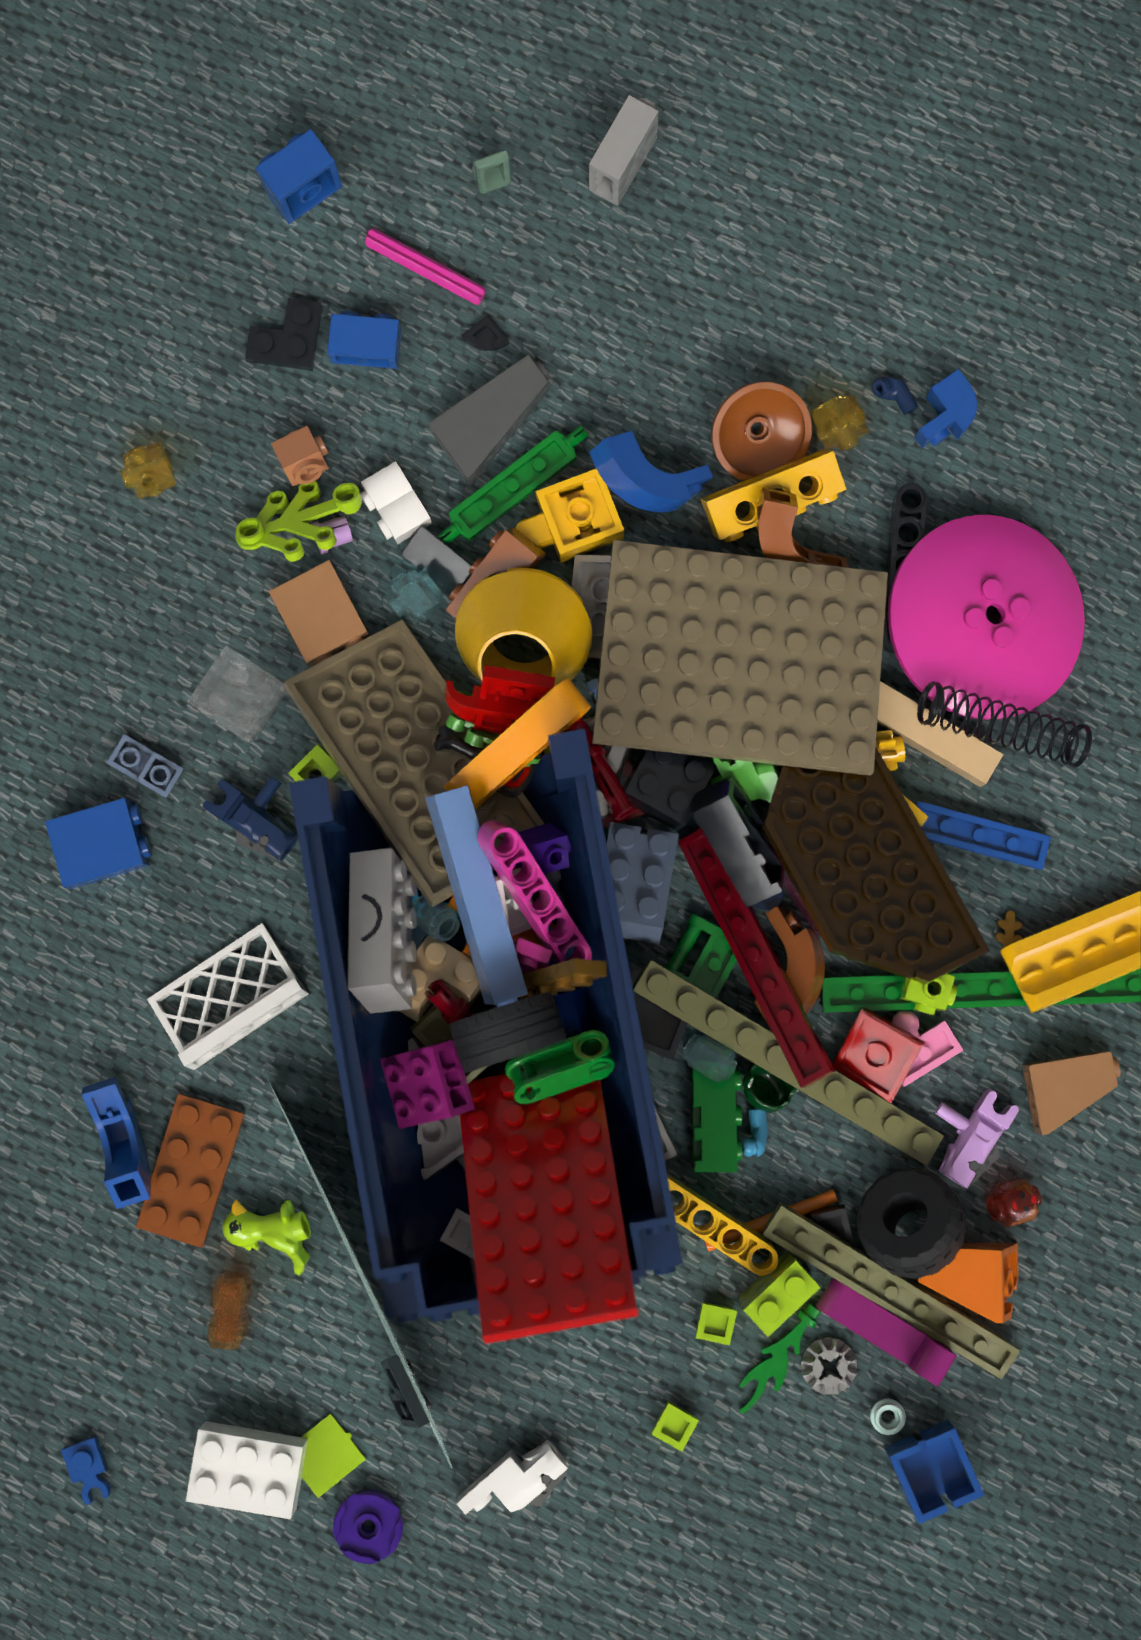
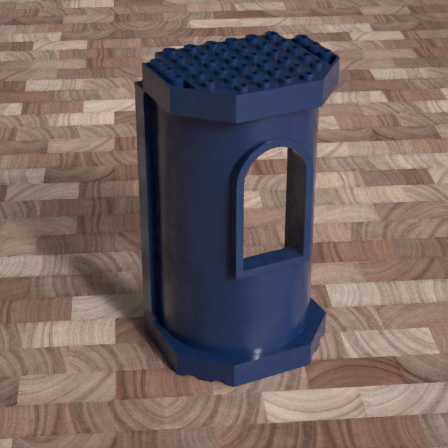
[289,729,683,1323]

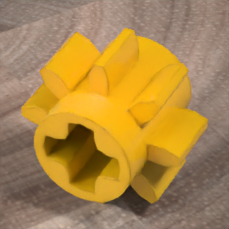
[876,729,905,771]

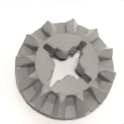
[801,1337,857,1395]

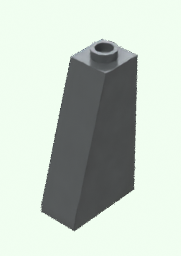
[428,354,550,486]

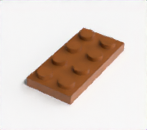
[136,1093,246,1248]

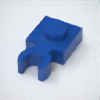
[61,1435,111,1505]

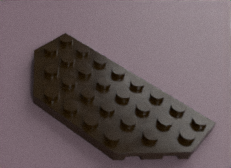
[762,747,990,984]

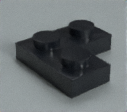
[245,298,323,371]
[380,1355,431,1428]

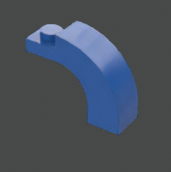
[589,431,713,513]
[82,1077,151,1209]

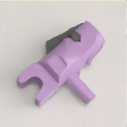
[935,1089,1019,1188]

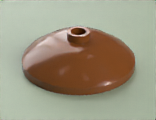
[711,381,812,481]

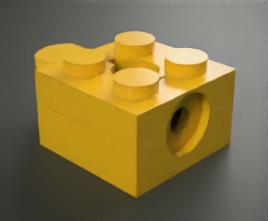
[516,469,624,563]

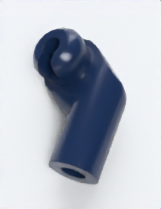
[872,376,919,415]

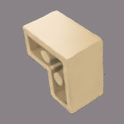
[398,934,482,1022]

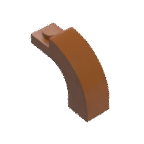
[756,487,849,568]
[755,906,825,1032]

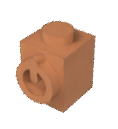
[271,426,329,486]

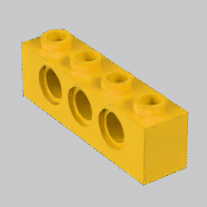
[700,448,846,542]

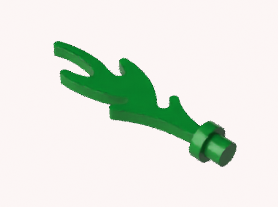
[739,1303,821,1414]

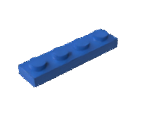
[915,801,1051,870]

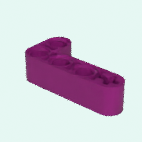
[816,1278,957,1387]

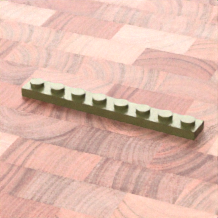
[762,1202,1021,1380]

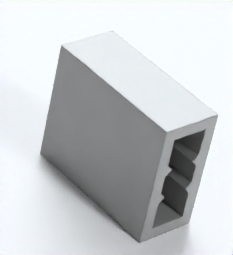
[589,95,659,206]

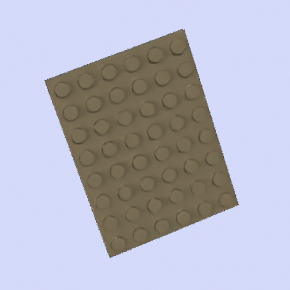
[592,540,888,776]

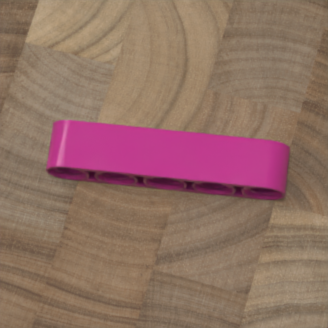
[477,820,592,963]

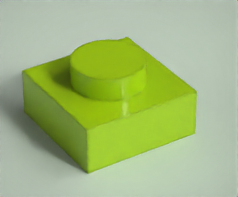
[695,1301,737,1346]
[651,1401,699,1452]

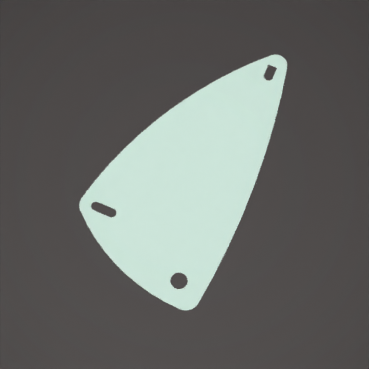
[268,1080,452,1469]

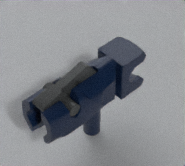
[203,776,298,861]

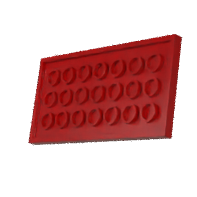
[460,1071,639,1344]

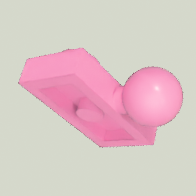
[891,1010,964,1087]

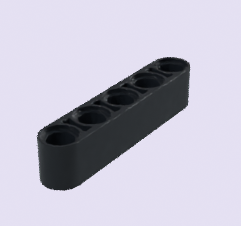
[883,483,927,653]

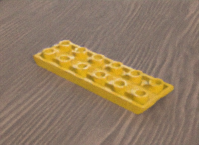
[1000,891,1141,1013]

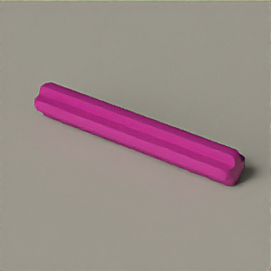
[365,228,486,305]

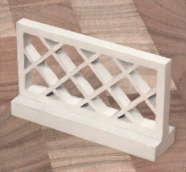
[147,923,309,1070]

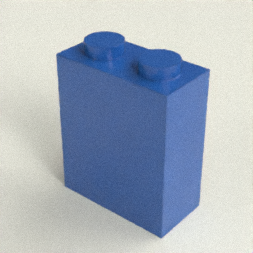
[45,798,152,889]

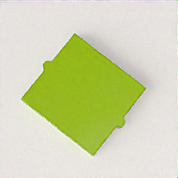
[301,1413,366,1498]

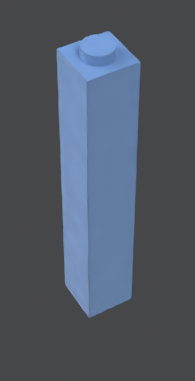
[425,785,528,1007]

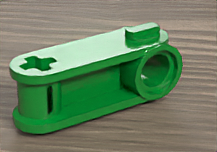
[505,1030,614,1104]

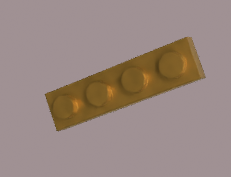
[519,959,607,1000]

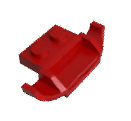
[445,665,583,734]

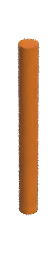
[704,1189,838,1252]

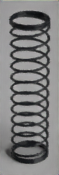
[917,681,1092,768]

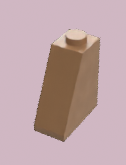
[1022,1050,1121,1135]

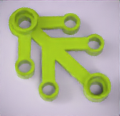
[235,481,362,562]

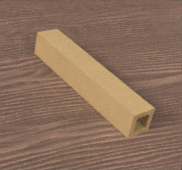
[877,681,1004,787]

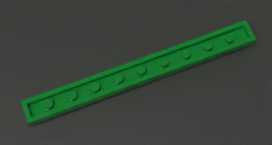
[821,968,1141,1013]

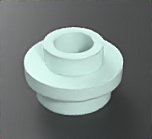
[870,1398,906,1435]

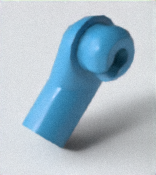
[742,1108,768,1157]

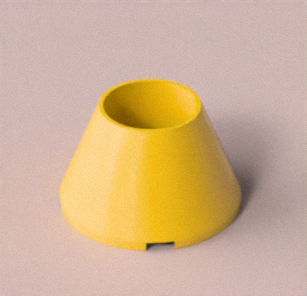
[455,568,593,687]

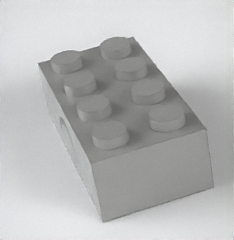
[348,848,417,1013]

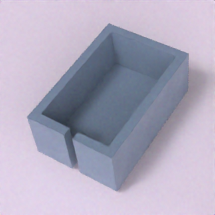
[606,822,679,944]

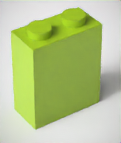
[738,1251,821,1337]

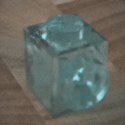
[388,569,443,627]

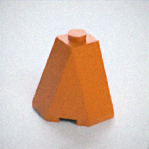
[918,1243,1019,1324]

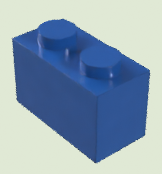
[327,311,402,369]

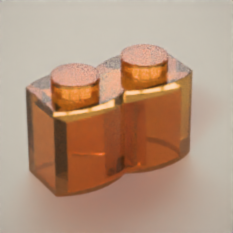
[208,1271,253,1350]

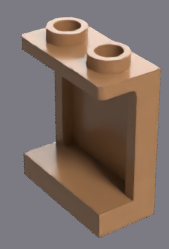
[268,560,370,668]

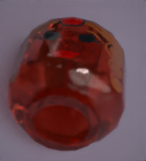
[986,1177,1042,1228]

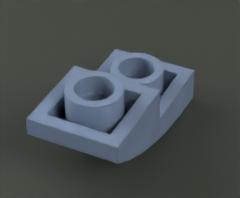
[107,734,183,798]

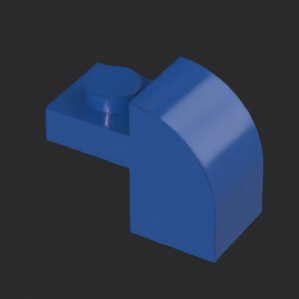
[914,369,977,448]

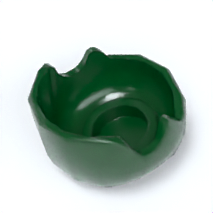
[742,1064,797,1113]

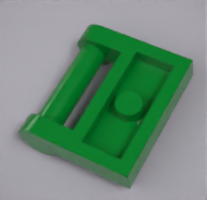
[662,913,737,999]

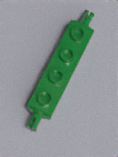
[436,425,589,545]

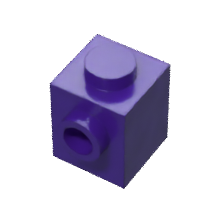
[515,823,571,875]

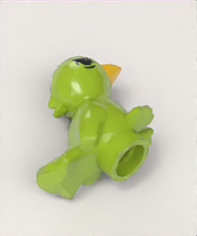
[222,1199,311,1276]

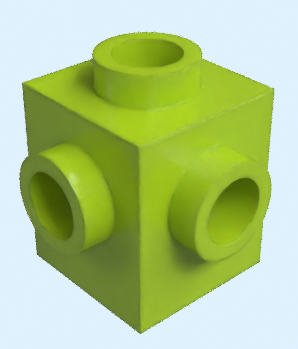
[900,974,958,1015]

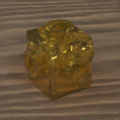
[810,395,869,451]
[120,441,177,499]

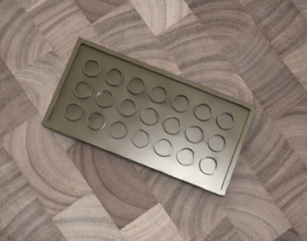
[284,620,544,908]

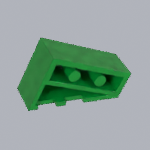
[691,1062,742,1172]

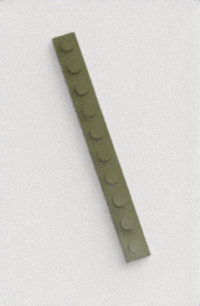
[632,959,944,1166]

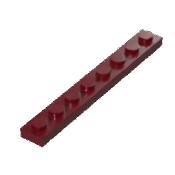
[678,828,835,1088]

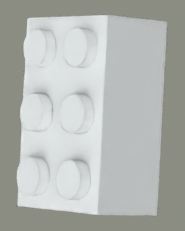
[186,1421,308,1519]

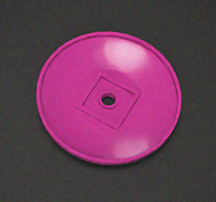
[887,515,1085,720]

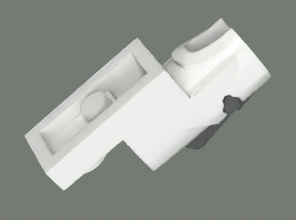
[456,1440,569,1515]

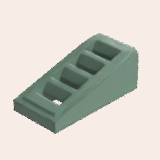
[472,150,511,194]

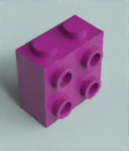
[381,1039,474,1129]

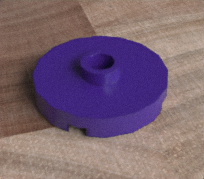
[333,1489,404,1564]

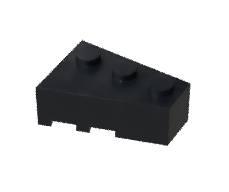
[692,776,785,907]

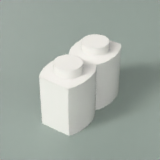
[360,461,432,544]

